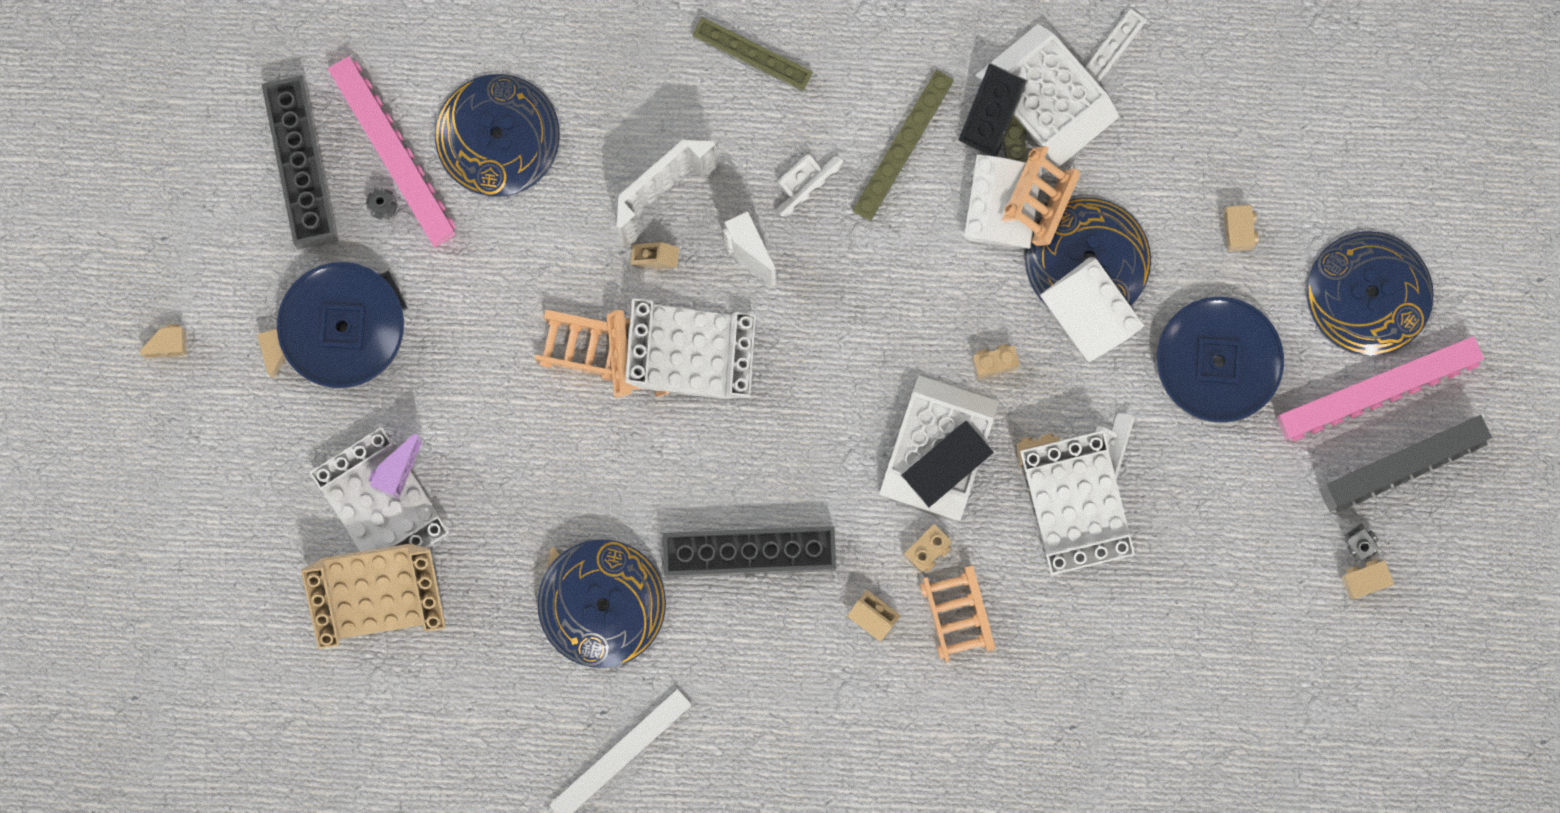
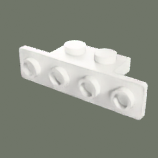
[775,154,844,217]
[1096,413,1135,480]

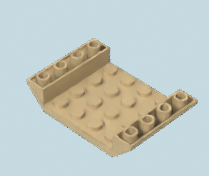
[301,544,446,649]

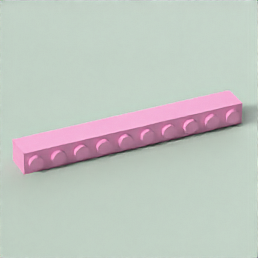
[327,56,457,248]
[1276,336,1484,442]

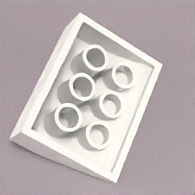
[964,155,1043,249]
[723,212,776,287]
[1040,257,1144,363]

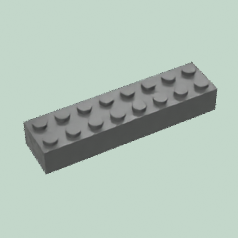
[261,75,339,250]
[1319,415,1492,513]
[663,526,836,578]

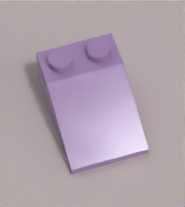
[369,434,423,499]

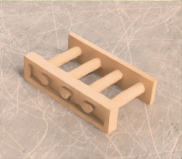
[1002,146,1081,246]
[535,310,629,381]
[607,310,669,398]
[920,565,995,662]

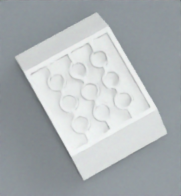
[975,24,1120,168]
[617,140,718,246]
[625,298,756,399]
[879,375,999,522]
[309,427,450,552]
[1020,430,1135,575]

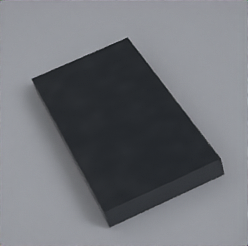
[958,63,1028,157]
[901,420,994,508]

